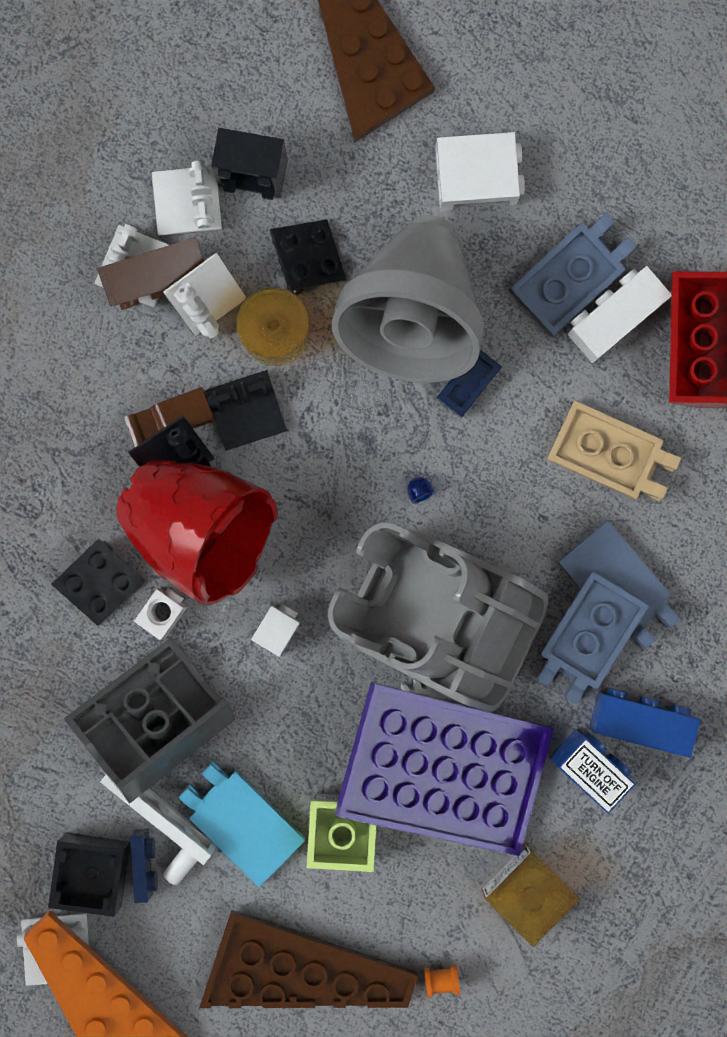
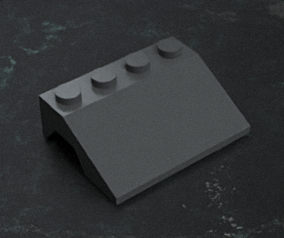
[64,638,235,804]

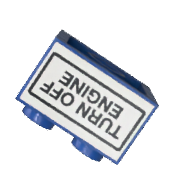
[549,730,636,814]

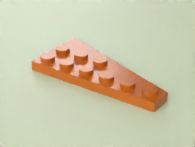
[24,910,188,1037]

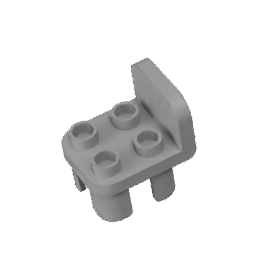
[328,523,548,712]

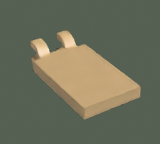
[547,400,682,502]

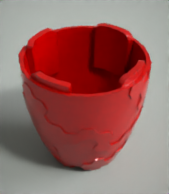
[116,460,278,606]

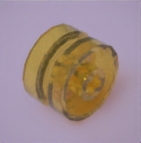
[237,287,310,366]

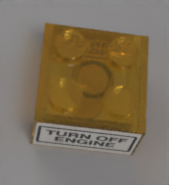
[482,844,580,947]

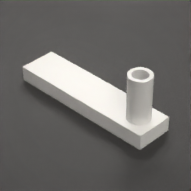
[100,775,217,885]

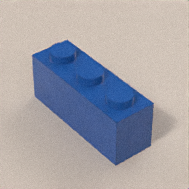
[589,688,701,758]

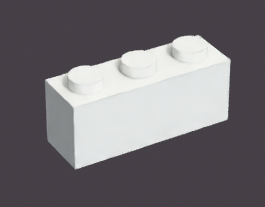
[567,266,671,363]

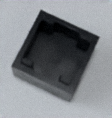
[211,127,288,200]
[48,833,130,917]

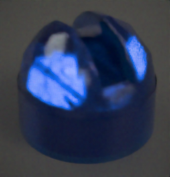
[407,477,435,504]

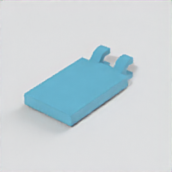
[178,760,305,887]

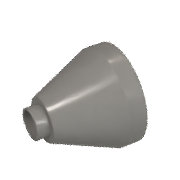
[332,215,484,383]

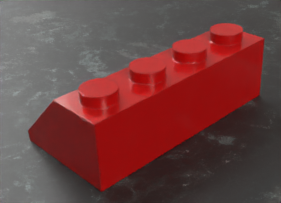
[669,271,727,408]

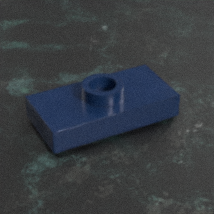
[436,349,502,419]

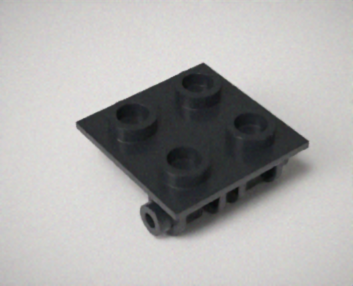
[269,219,346,295]
[206,370,287,451]
[128,415,215,467]
[51,539,145,626]

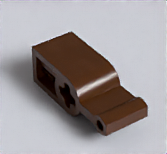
[124,387,216,447]

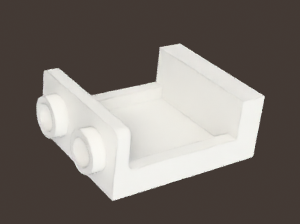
[435,132,525,211]

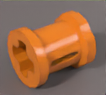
[424,964,460,998]

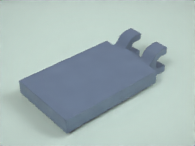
[510,213,637,337]
[557,521,681,649]
[536,571,649,704]

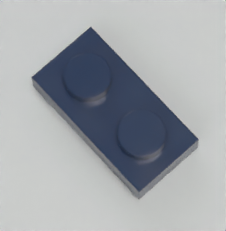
[130,829,158,903]

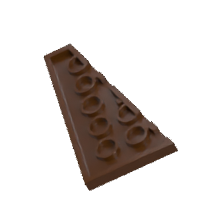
[318,0,435,143]
[199,910,418,1008]

